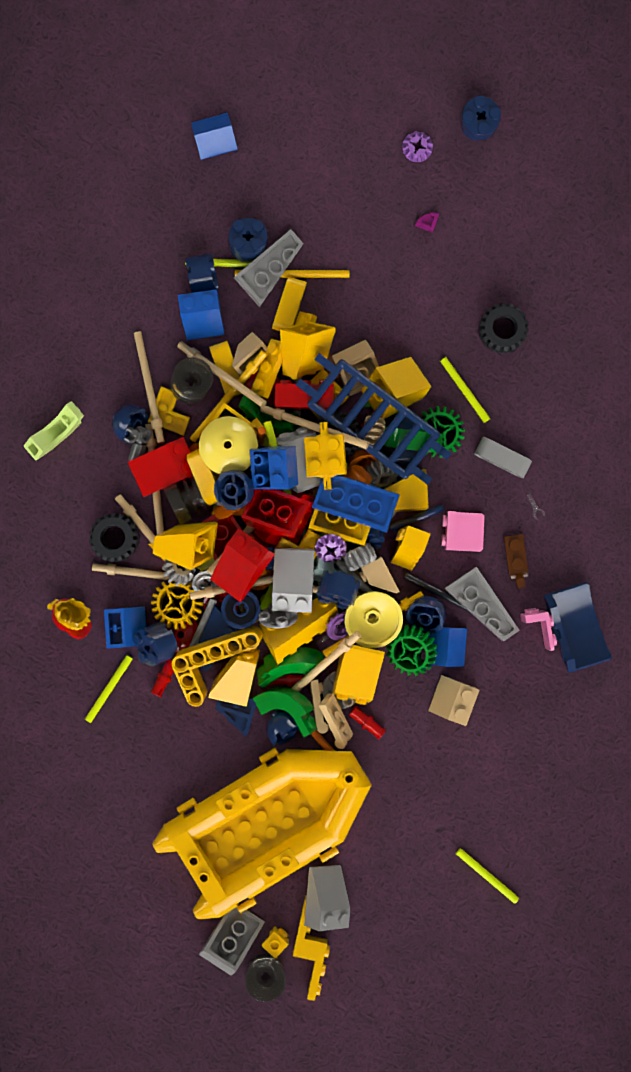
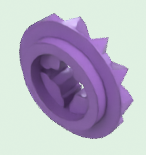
[402,131,433,162]
[315,534,346,564]
[325,611,348,640]

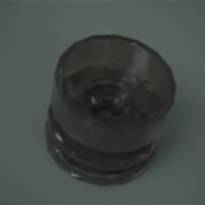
[170,357,213,404]
[164,475,211,524]
[245,954,286,1002]

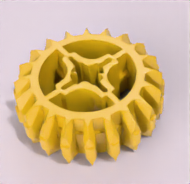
[151,581,203,630]

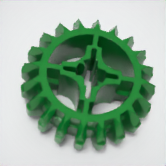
[419,406,465,458]
[386,625,438,676]

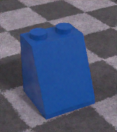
[178,290,225,340]

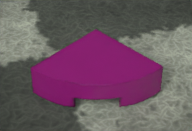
[415,212,439,233]

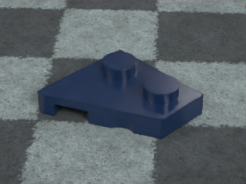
[215,698,256,736]

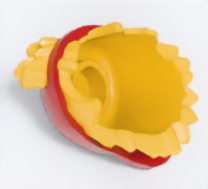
[47,598,92,639]

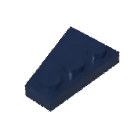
[196,605,241,672]

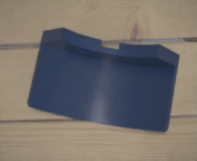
[544,582,612,673]

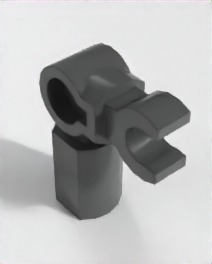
[124,426,152,461]

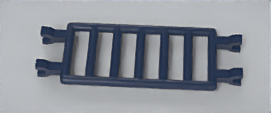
[296,353,452,485]

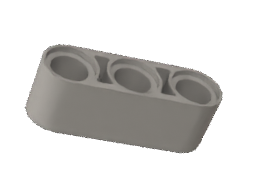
[474,437,532,479]

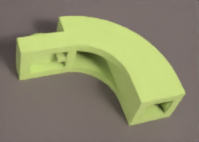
[24,401,84,460]

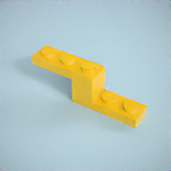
[251,311,317,399]
[293,895,330,1001]

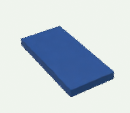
[312,475,399,533]

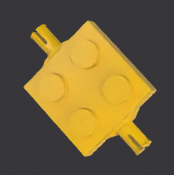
[304,422,347,490]

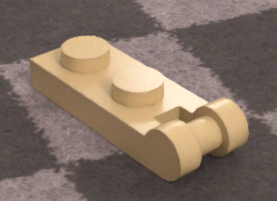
[309,678,328,734]
[319,693,353,749]

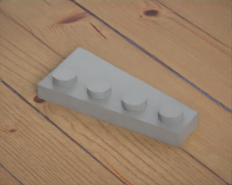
[234,229,304,307]
[444,567,520,641]

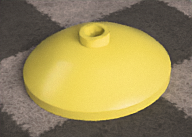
[199,416,258,474]
[344,591,403,648]

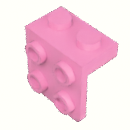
[441,511,484,552]
[520,608,557,651]

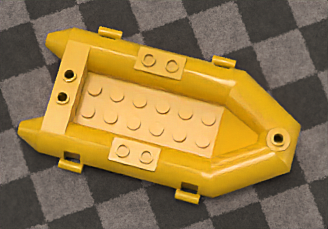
[152,747,372,919]

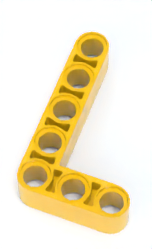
[172,626,263,707]

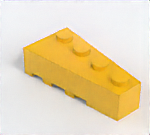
[391,526,430,571]
[259,597,339,664]

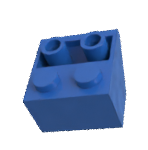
[250,446,298,489]
[104,606,147,649]

